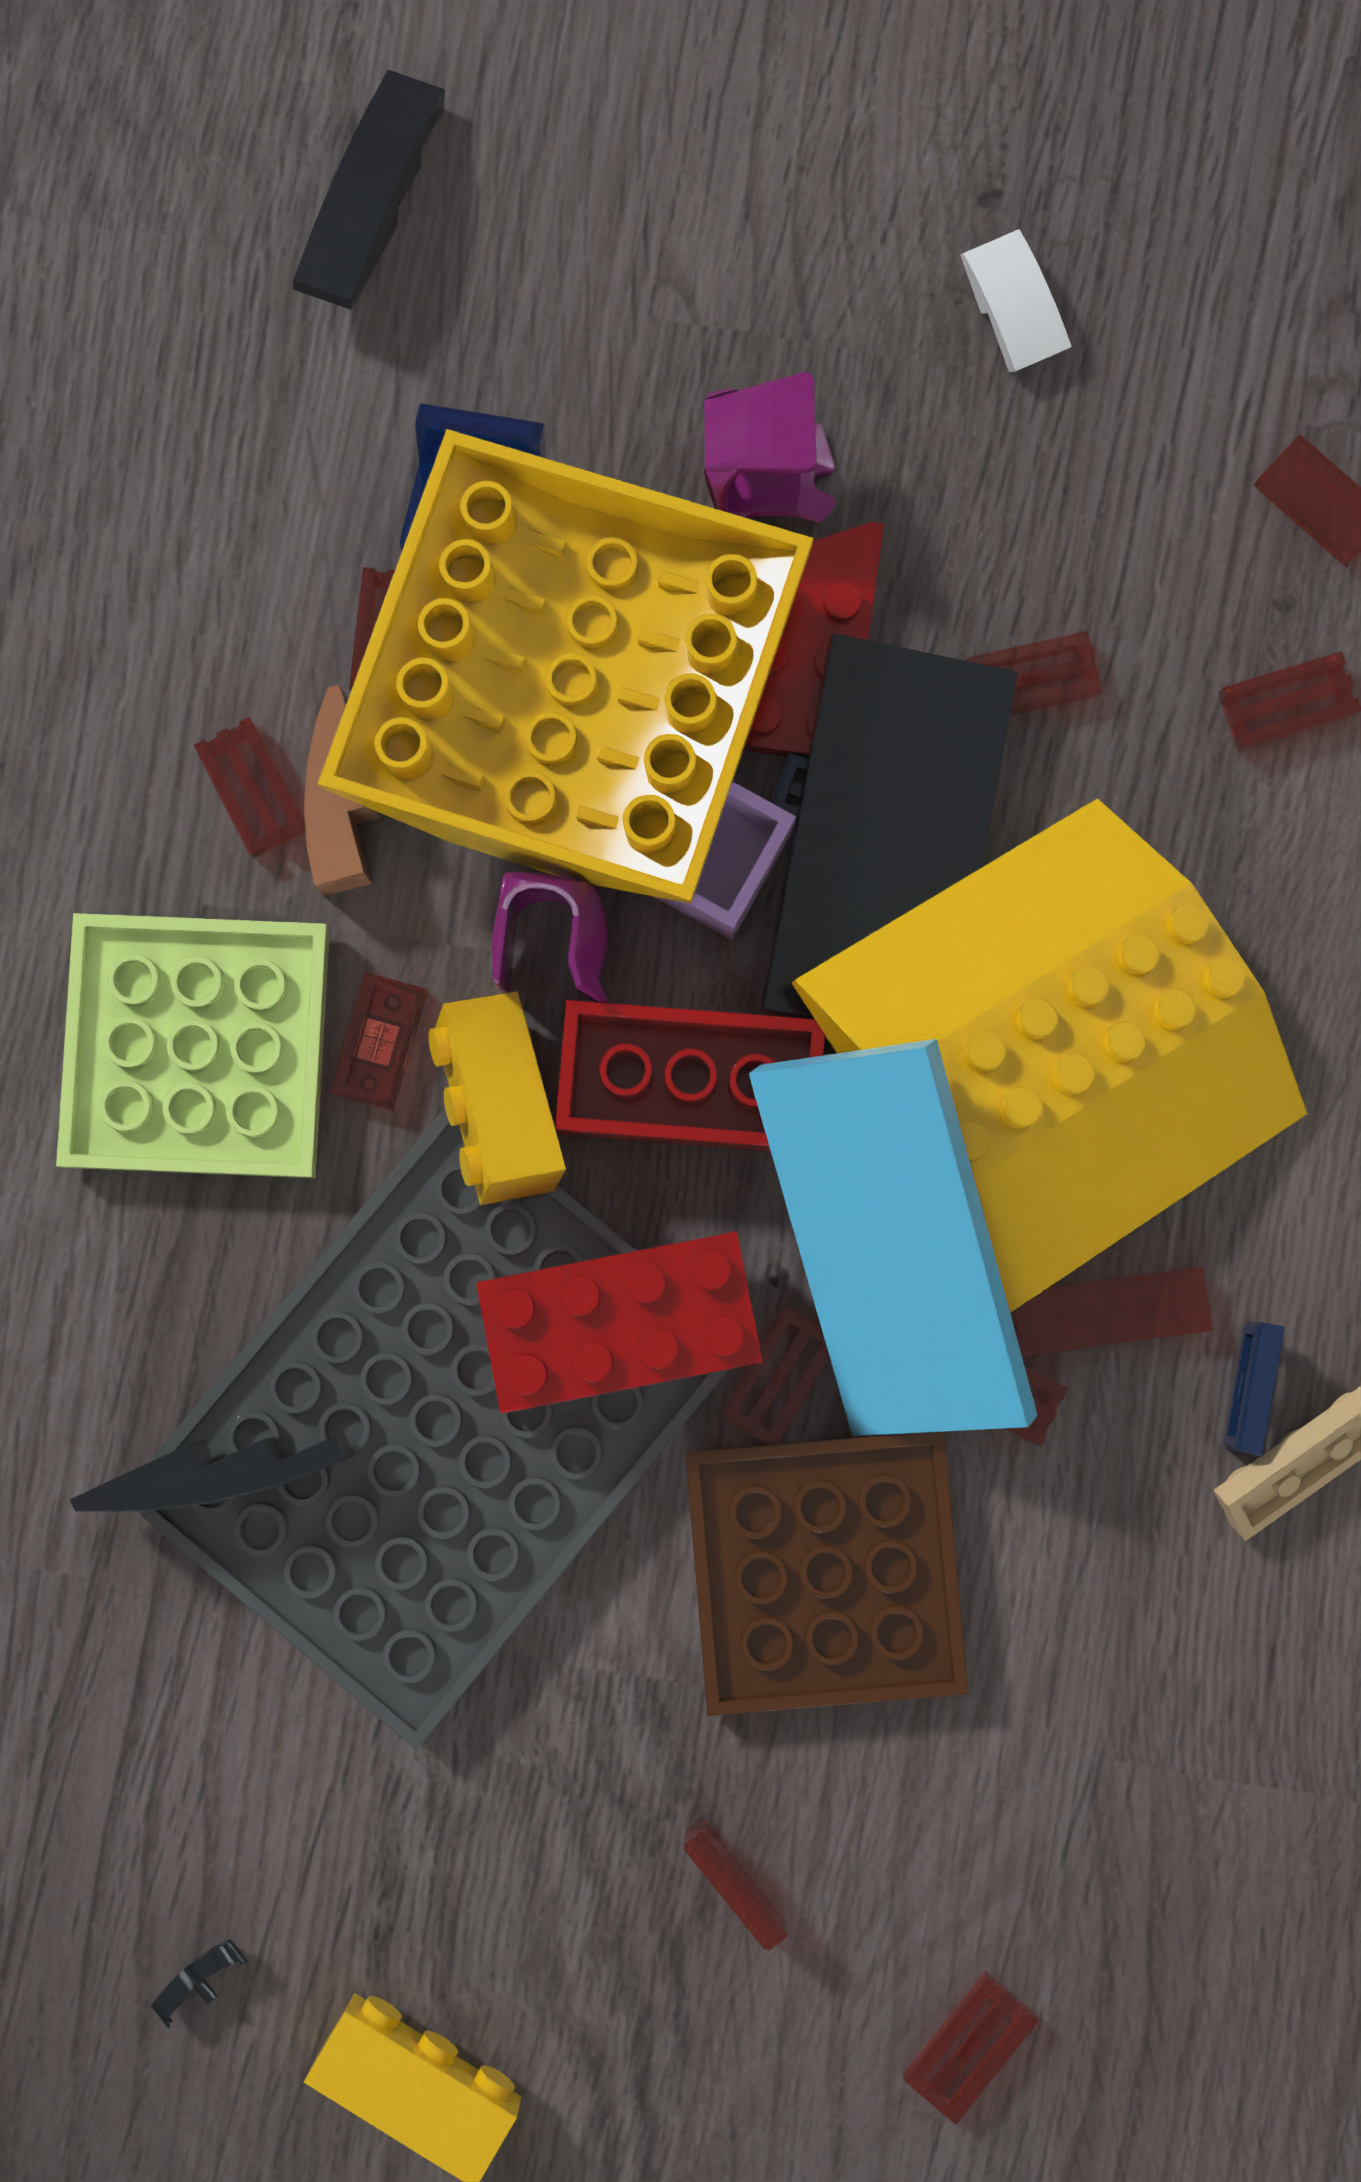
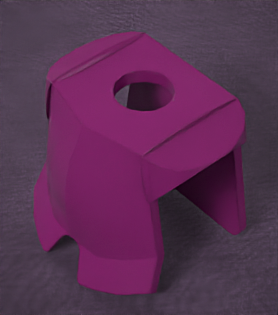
[704,372,836,522]
[492,872,609,1003]

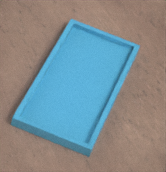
[749,1039,1038,1436]

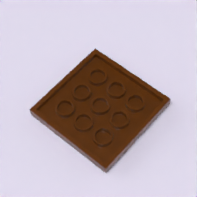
[685,1431,969,1716]

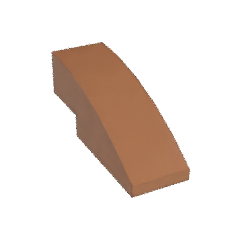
[304,684,380,897]

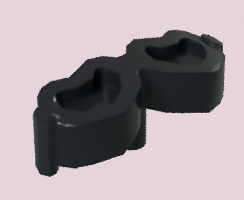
[151,1939,248,2029]

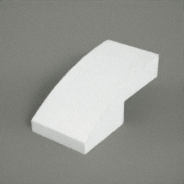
[960,229,1072,372]

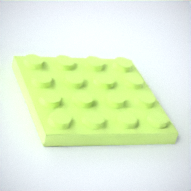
[56,913,330,1179]

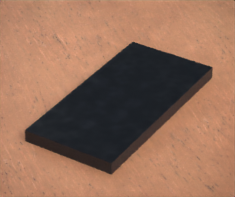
[761,633,1018,1019]

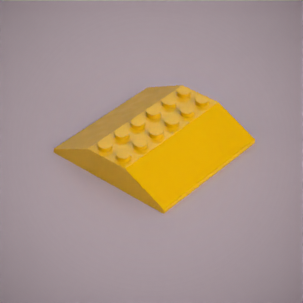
[317,429,814,904]
[792,798,1308,1313]

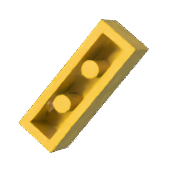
[429,991,566,1205]
[303,1993,522,2182]

